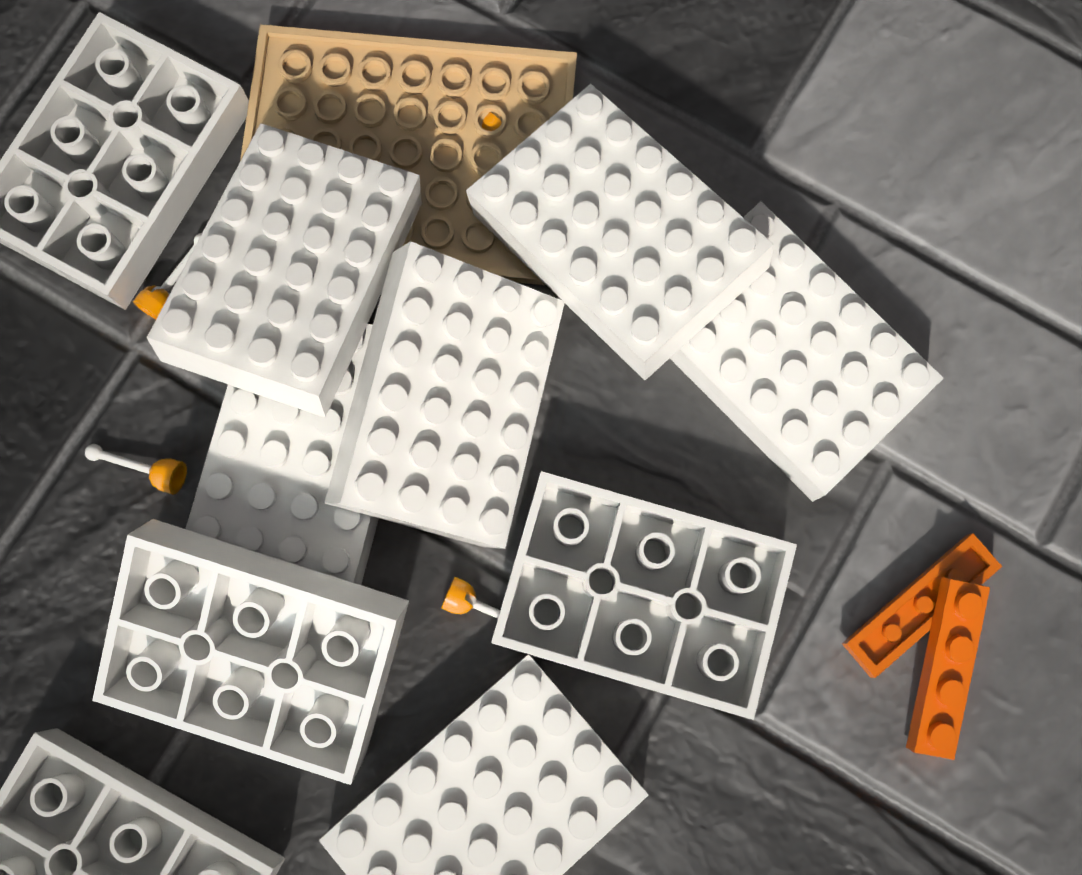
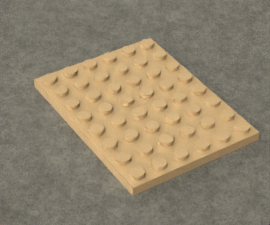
[240,24,577,285]

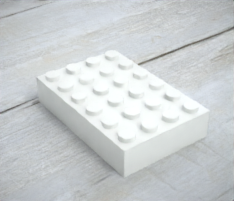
[0,12,249,310]
[466,84,774,380]
[147,123,422,417]
[670,201,944,502]
[325,241,564,549]
[186,324,379,585]
[491,471,797,720]
[93,519,409,785]
[319,654,648,875]
[0,728,285,875]

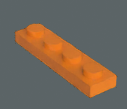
[841,533,1003,678]
[906,577,990,760]

